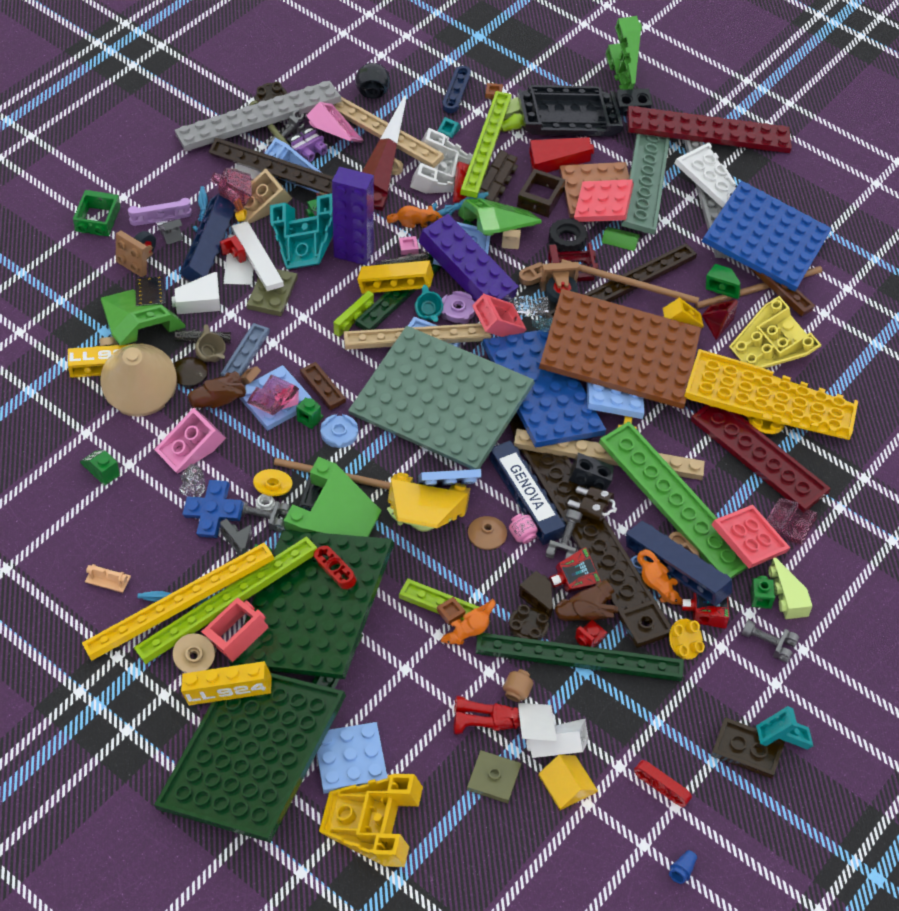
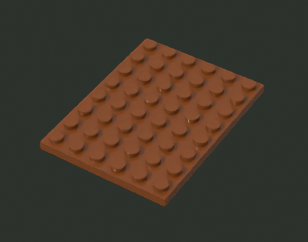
[539,289,701,409]

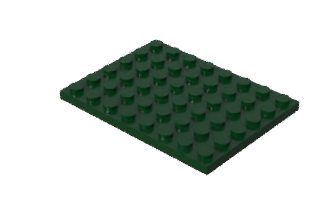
[228,530,394,679]
[154,664,346,843]

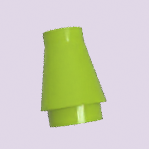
[501,113,524,132]

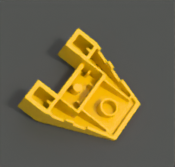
[388,473,471,528]
[319,774,423,867]

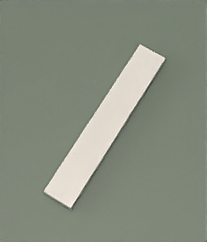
[231,221,284,291]

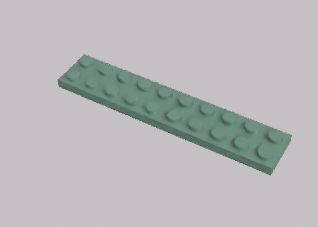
[621,133,670,235]

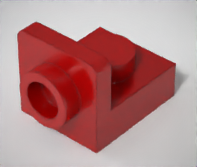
[220,235,246,263]
[575,620,607,647]

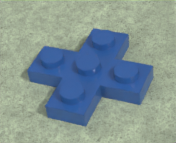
[182,480,244,538]

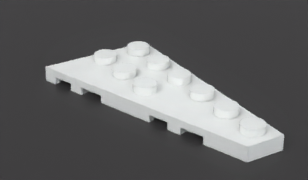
[674,143,736,208]

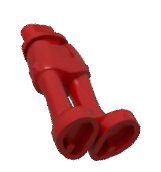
[453,696,521,735]

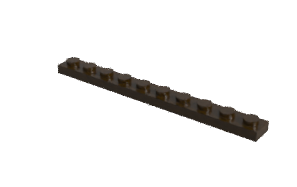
[209,138,334,194]
[545,243,697,324]

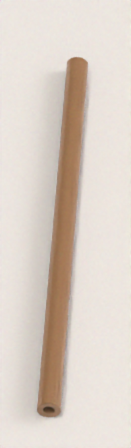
[561,259,699,304]
[695,266,822,309]
[274,458,391,490]

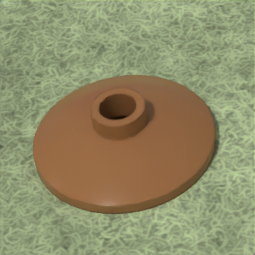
[468,516,507,550]

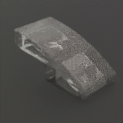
[512,295,550,316]

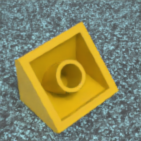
[538,754,598,810]

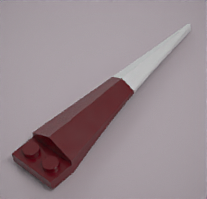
[362,95,406,211]

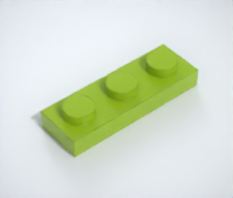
[333,290,374,337]

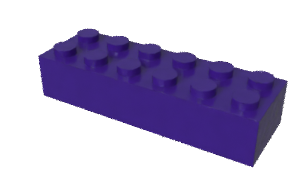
[332,167,374,265]
[418,214,519,302]

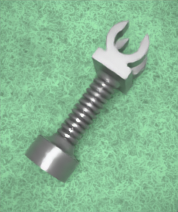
[268,110,304,146]
[241,501,291,532]
[546,509,582,559]
[741,620,799,662]

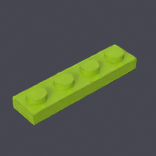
[399,579,479,621]

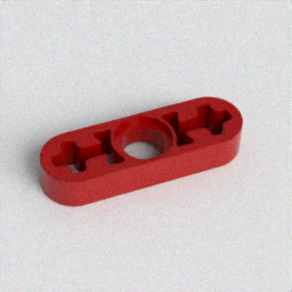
[314,546,356,589]
[634,760,692,807]

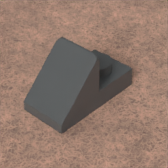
[157,219,183,244]
[220,519,252,556]

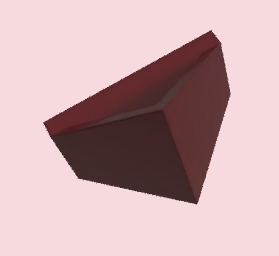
[702,299,738,340]

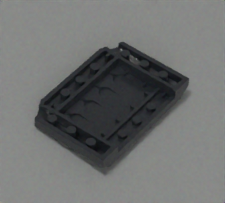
[517,85,623,137]

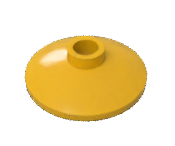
[253,469,292,496]

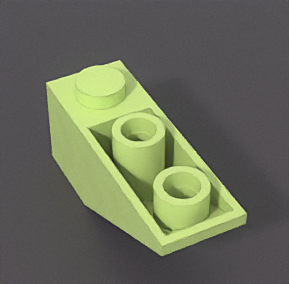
[768,558,812,619]

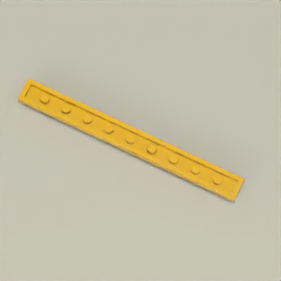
[82,542,275,661]

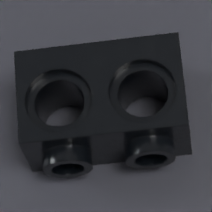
[615,88,652,116]
[569,453,614,491]

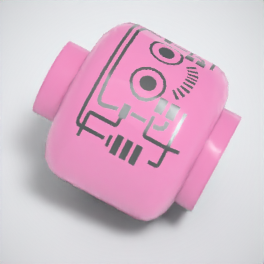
[509,514,538,544]

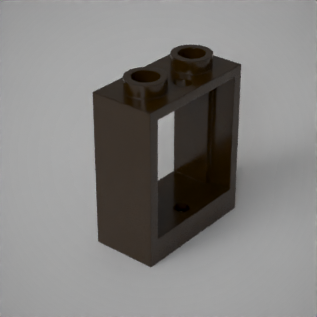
[517,169,565,218]

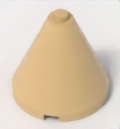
[100,344,177,417]

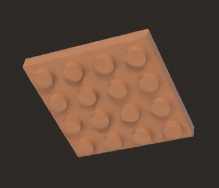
[559,162,629,219]

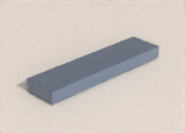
[220,323,270,377]

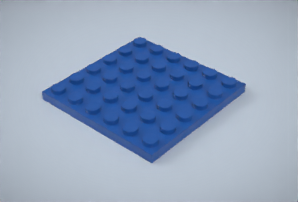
[701,180,832,292]

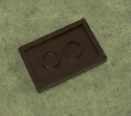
[711,717,785,779]

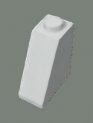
[172,272,220,314]
[526,719,589,758]

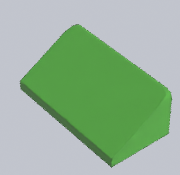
[602,227,640,251]

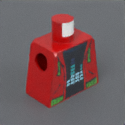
[549,547,601,592]
[681,592,729,629]

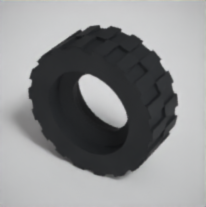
[548,218,587,252]

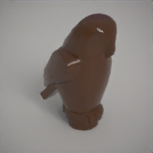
[188,371,247,408]
[555,579,618,621]

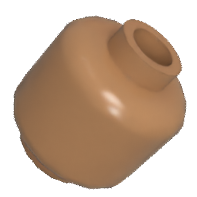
[503,669,534,702]

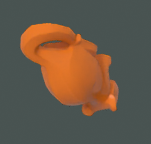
[386,205,443,228]
[637,549,682,605]
[441,599,496,645]

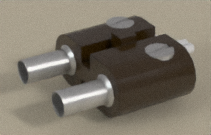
[568,486,617,521]

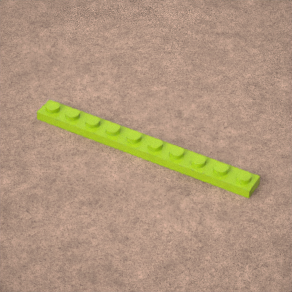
[460,91,512,198]
[134,536,317,665]

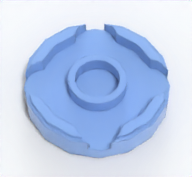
[320,414,358,448]

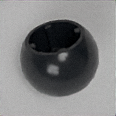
[355,63,391,99]

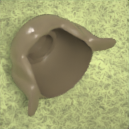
[195,324,226,362]

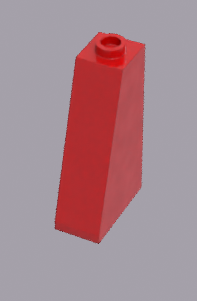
[529,137,594,173]

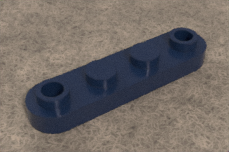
[442,66,471,113]

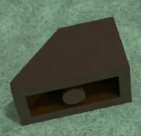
[518,571,553,620]

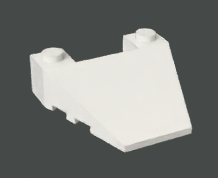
[410,128,473,194]

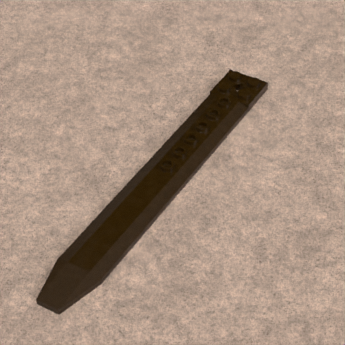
[510,412,672,648]

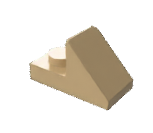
[502,228,521,249]

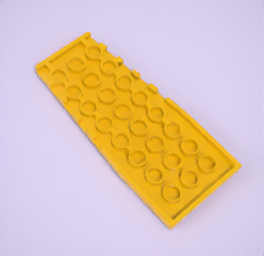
[684,349,858,440]

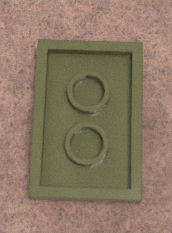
[247,269,298,317]

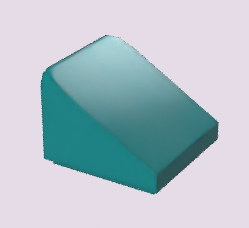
[438,117,461,138]

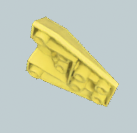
[729,296,821,369]

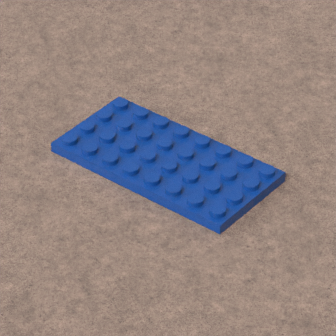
[482,329,606,448]

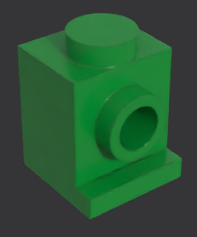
[296,397,323,429]
[751,576,775,609]

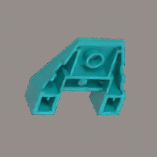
[270,193,333,270]

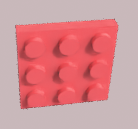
[574,179,634,222]
[711,505,790,569]

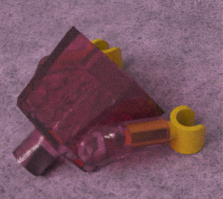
[211,168,252,222]

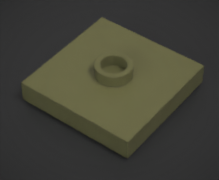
[467,750,521,804]

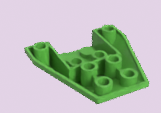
[458,198,542,236]
[101,289,185,346]

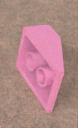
[306,102,364,143]
[154,408,226,474]

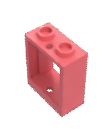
[472,294,527,337]
[201,597,269,662]

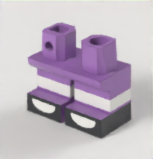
[287,126,327,162]

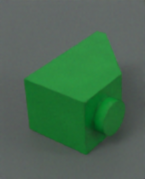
[706,264,741,299]
[80,450,120,486]

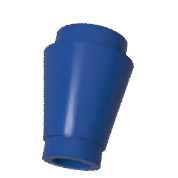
[669,850,697,884]

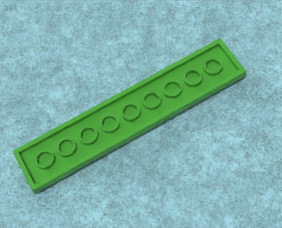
[599,422,748,579]

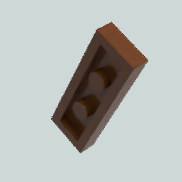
[300,362,346,410]

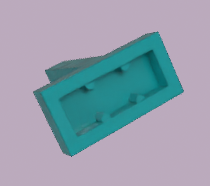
[756,706,813,750]

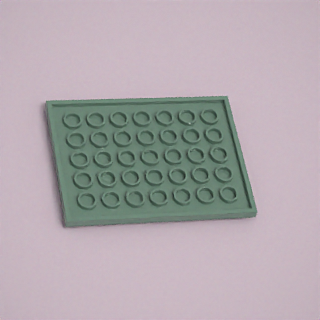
[348,326,535,470]

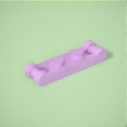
[128,198,192,226]

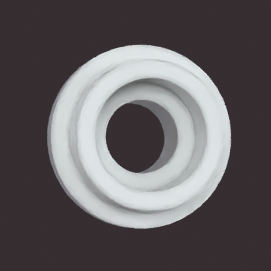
[256,494,275,511]

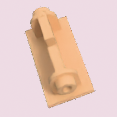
[85,564,131,593]

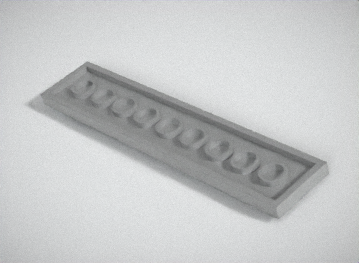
[175,81,342,152]

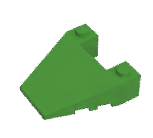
[605,16,642,90]
[284,457,382,537]

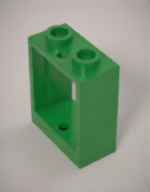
[73,190,121,237]

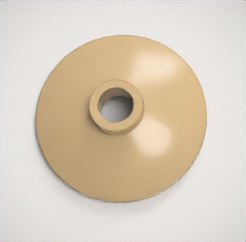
[173,633,215,673]

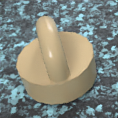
[392,158,403,175]
[99,337,118,346]

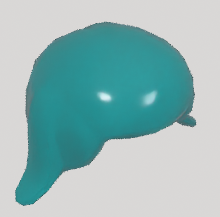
[415,285,444,322]

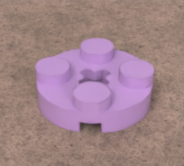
[442,291,476,324]

